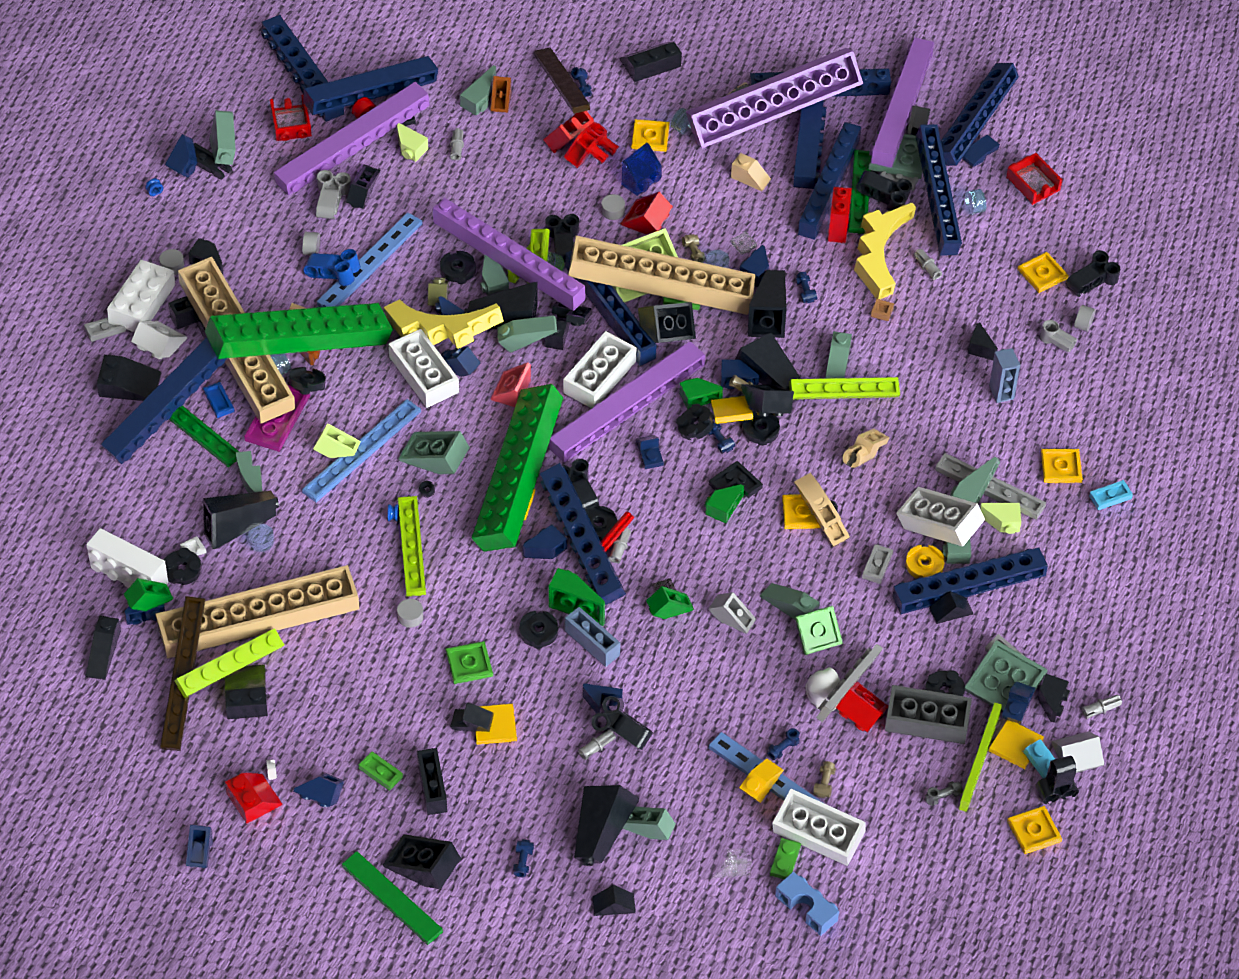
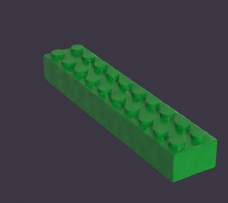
[205,303,393,359]
[471,384,563,552]

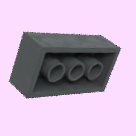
[885,685,972,744]

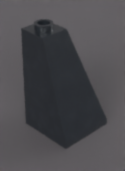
[748,270,786,338]
[464,282,538,329]
[735,333,801,401]
[203,490,279,549]
[574,785,639,866]

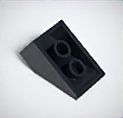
[97,354,162,401]
[225,664,268,719]
[383,834,461,889]

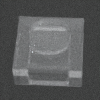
[731,232,757,255]

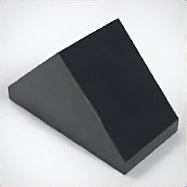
[968,322,998,361]
[929,591,973,624]
[592,885,636,916]

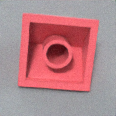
[491,362,531,407]

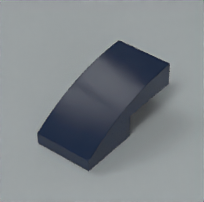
[962,134,1000,167]

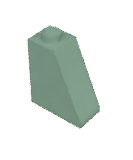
[209,110,236,165]

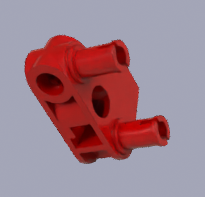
[564,122,619,168]

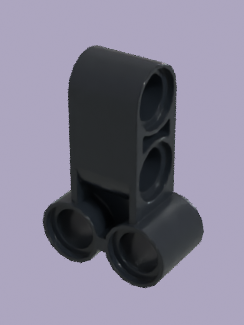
[856,171,912,211]
[545,214,579,263]
[1065,250,1121,297]
[557,459,599,510]
[591,696,653,750]
[1035,755,1079,804]

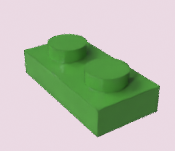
[359,752,403,791]
[770,838,801,880]

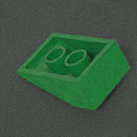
[549,568,605,626]

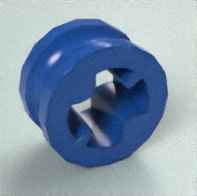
[145,178,164,196]
[388,504,398,522]

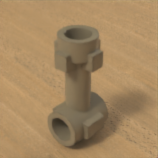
[682,234,705,263]
[813,761,836,799]

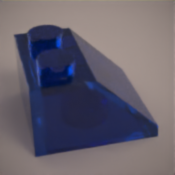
[622,142,662,196]

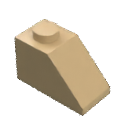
[731,153,771,191]

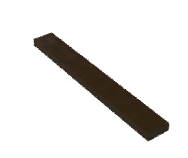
[534,47,590,114]
[160,596,206,751]

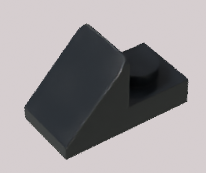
[907,105,931,136]
[450,703,494,732]

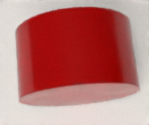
[352,97,377,119]

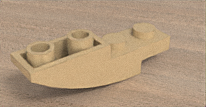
[794,472,850,547]

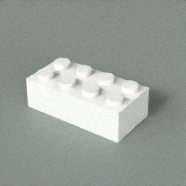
[107,260,175,332]
[389,329,459,408]
[563,331,637,408]
[896,487,985,546]
[86,528,168,588]
[773,789,865,866]

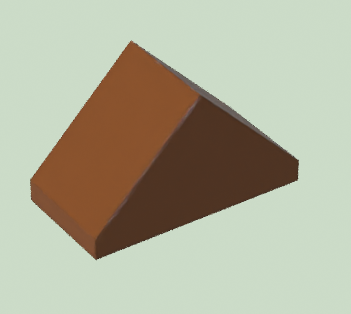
[491,76,512,113]

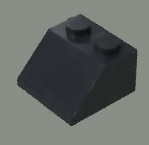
[741,384,794,416]

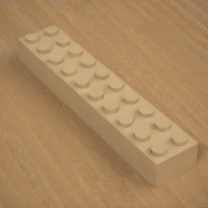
[568,236,755,315]
[178,257,295,423]
[156,565,359,659]

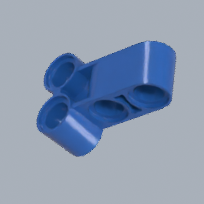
[303,249,361,286]

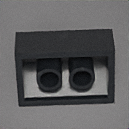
[619,41,682,82]
[638,302,696,343]

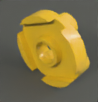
[905,545,945,579]

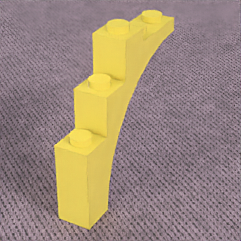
[854,203,916,299]
[384,299,503,349]

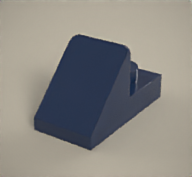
[636,435,664,469]
[1002,681,1035,724]
[583,683,623,714]
[186,824,213,868]

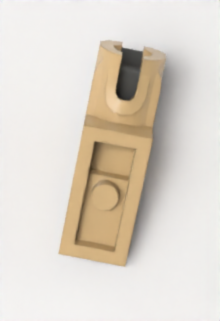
[843,429,890,468]

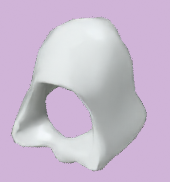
[805,667,840,711]

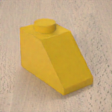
[739,759,784,803]

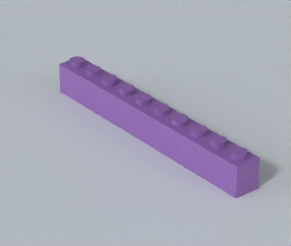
[869,37,935,168]
[274,82,430,195]
[433,197,585,311]
[549,342,705,462]

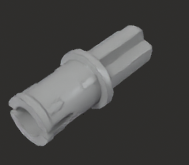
[450,128,464,160]
[914,249,942,280]
[609,527,631,564]
[1082,694,1122,719]
[578,729,616,760]

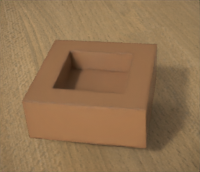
[871,299,894,321]

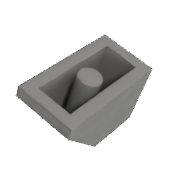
[708,592,756,634]

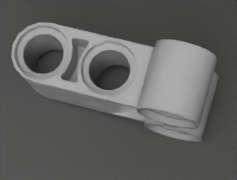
[316,170,351,220]

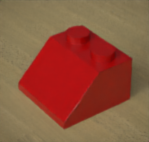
[620,192,673,235]
[836,681,889,732]
[225,773,283,824]

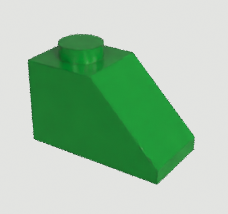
[679,378,723,409]
[704,484,744,523]
[124,578,174,611]
[646,586,694,619]

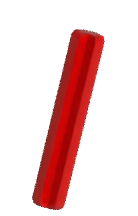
[601,511,634,552]

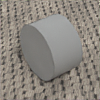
[602,194,625,220]
[302,231,320,256]
[159,249,184,275]
[1074,305,1096,332]
[397,599,423,628]

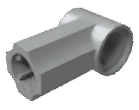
[1040,320,1077,352]

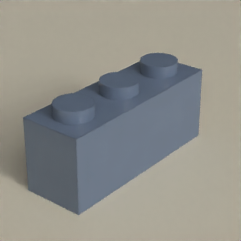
[989,348,1020,403]
[565,607,620,667]

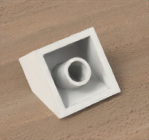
[131,321,187,359]

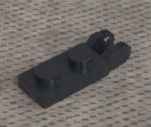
[194,143,232,180]

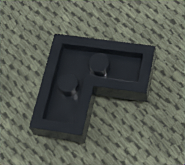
[552,302,592,326]
[709,461,763,498]

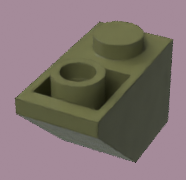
[428,277,449,306]

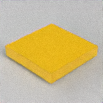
[631,119,670,152]
[1017,252,1069,293]
[711,396,753,424]
[1041,449,1083,483]
[782,494,821,529]
[475,704,517,745]
[989,720,1044,769]
[1007,806,1062,854]

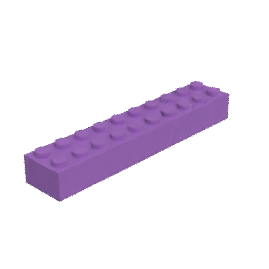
[686,47,863,148]

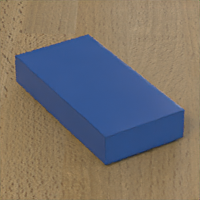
[203,382,235,418]

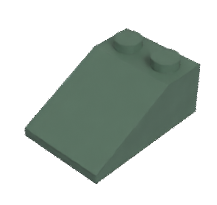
[398,431,470,474]

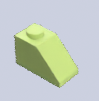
[397,123,428,162]
[313,423,361,458]
[980,503,1021,534]

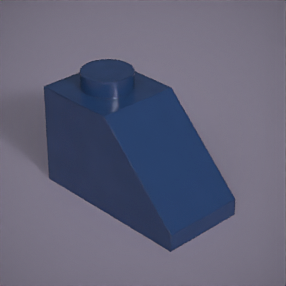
[165,134,198,178]

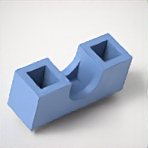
[775,872,839,936]

